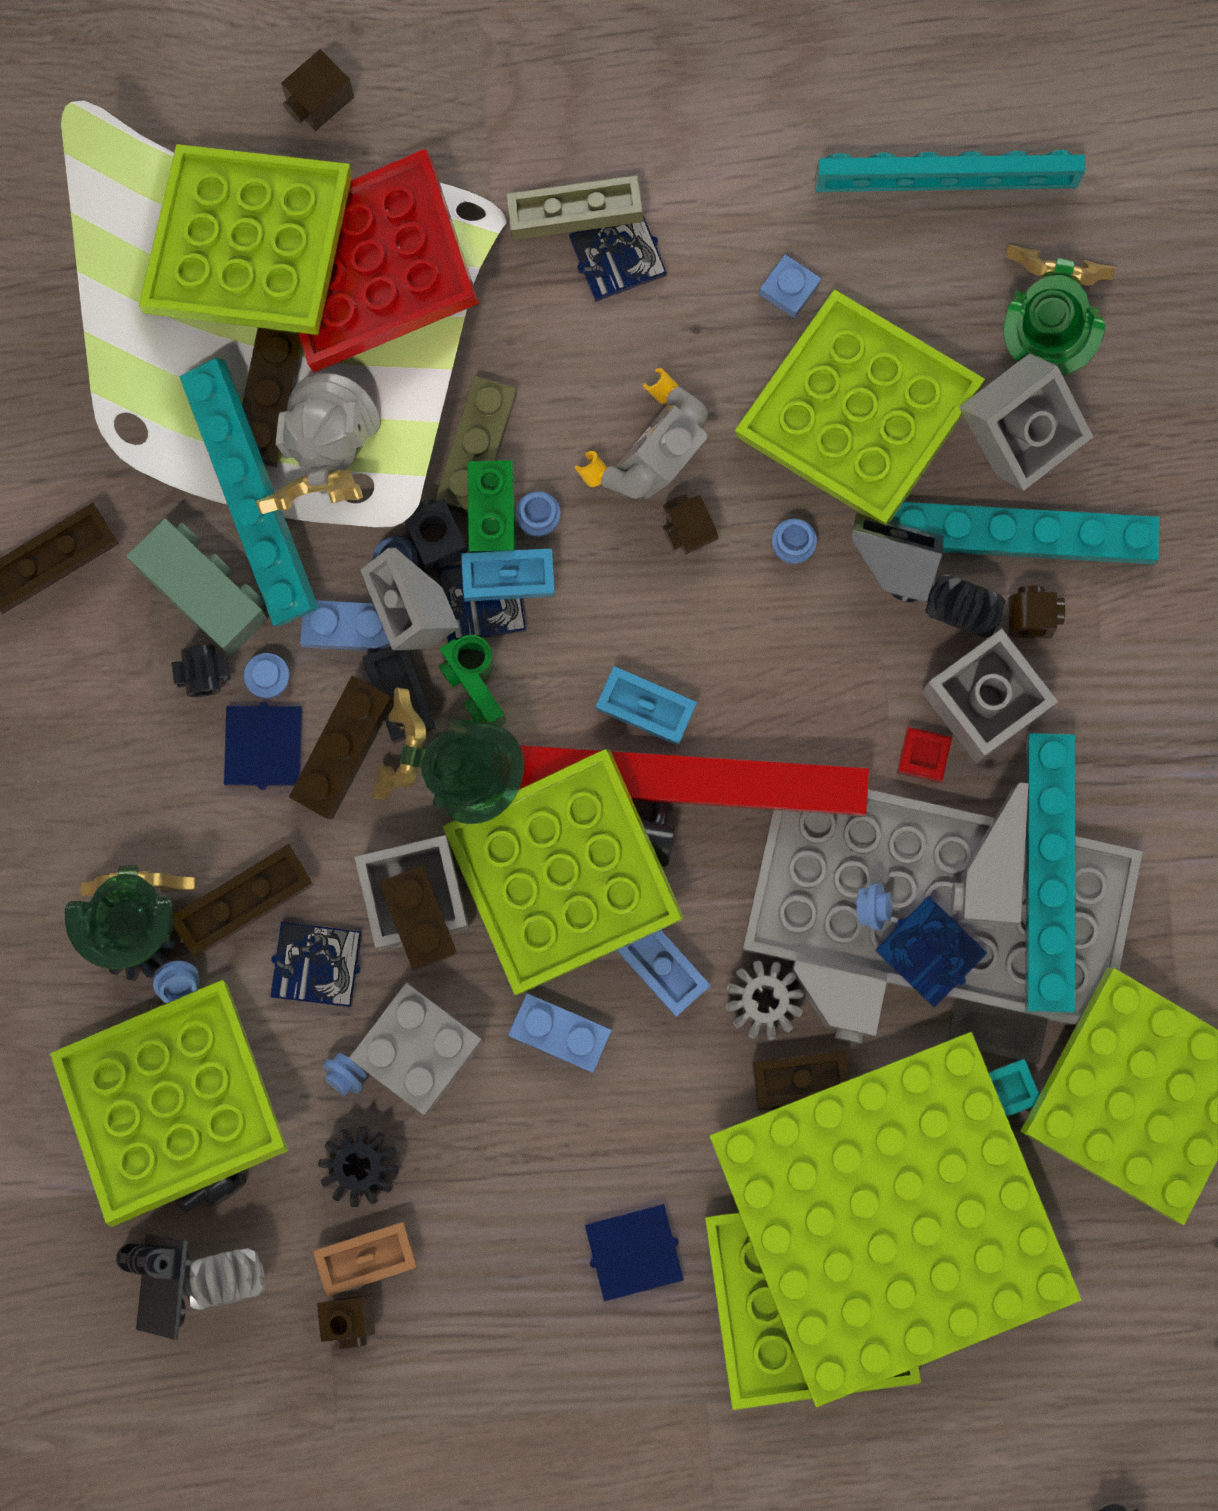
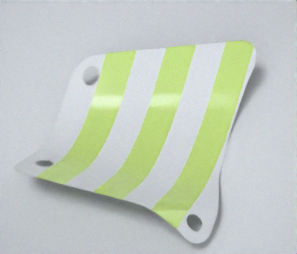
[61,101,507,527]

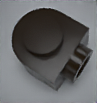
[662,494,719,555]
[1008,585,1065,639]
[317,1295,376,1349]

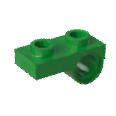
[467,460,515,553]
[438,635,506,732]

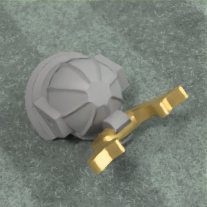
[256,373,380,514]

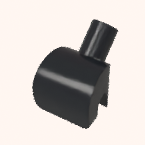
[641,802,675,867]
[175,1172,246,1213]

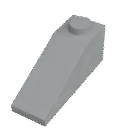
[951,783,1029,927]

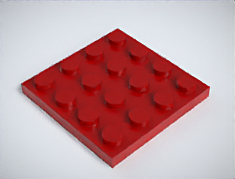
[298,148,479,373]

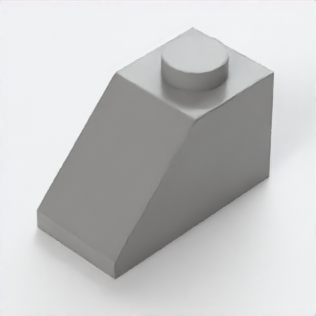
[360,548,459,650]
[790,960,887,1044]

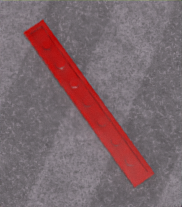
[499,744,869,816]

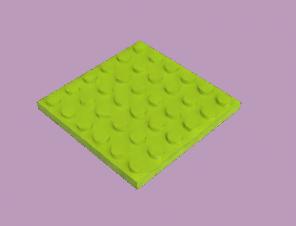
[709,1032,1082,1408]

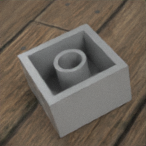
[959,353,1093,491]
[922,629,1058,764]
[354,835,470,952]
[349,982,484,1116]

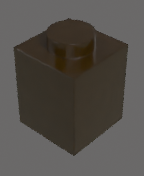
[281,49,354,131]

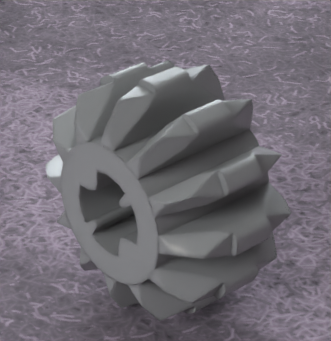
[725,961,804,1040]
[183,1248,265,1310]

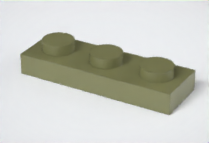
[507,175,644,240]
[435,376,517,514]

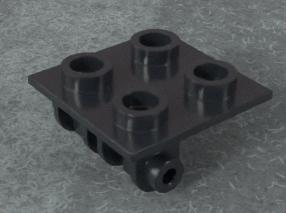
[116,1234,191,1340]

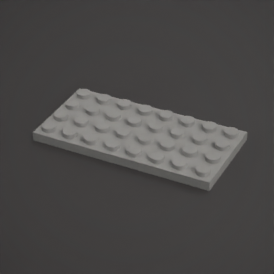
[742,789,1143,1027]

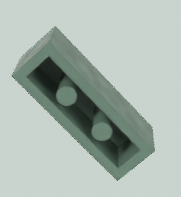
[126,518,268,657]

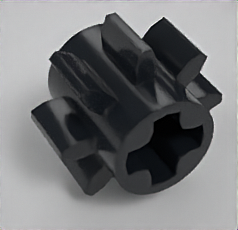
[171,645,230,697]

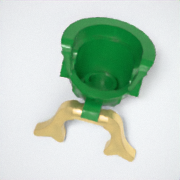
[1003,244,1116,376]

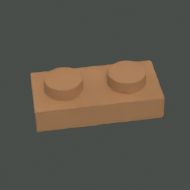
[313,1221,418,1297]

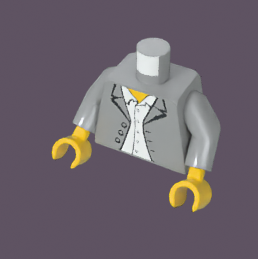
[574,368,709,499]

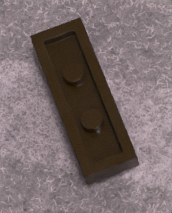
[242,328,301,468]
[0,503,119,614]
[289,676,394,819]
[169,844,314,958]

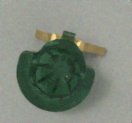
[372,688,524,824]
[65,865,196,969]

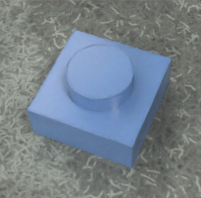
[759,254,821,319]

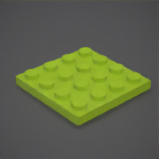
[139,144,353,335]
[735,289,985,526]
[442,749,685,995]
[1020,967,1218,1225]
[50,980,288,1227]
[704,1212,921,1410]

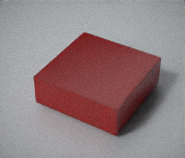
[896,727,952,783]

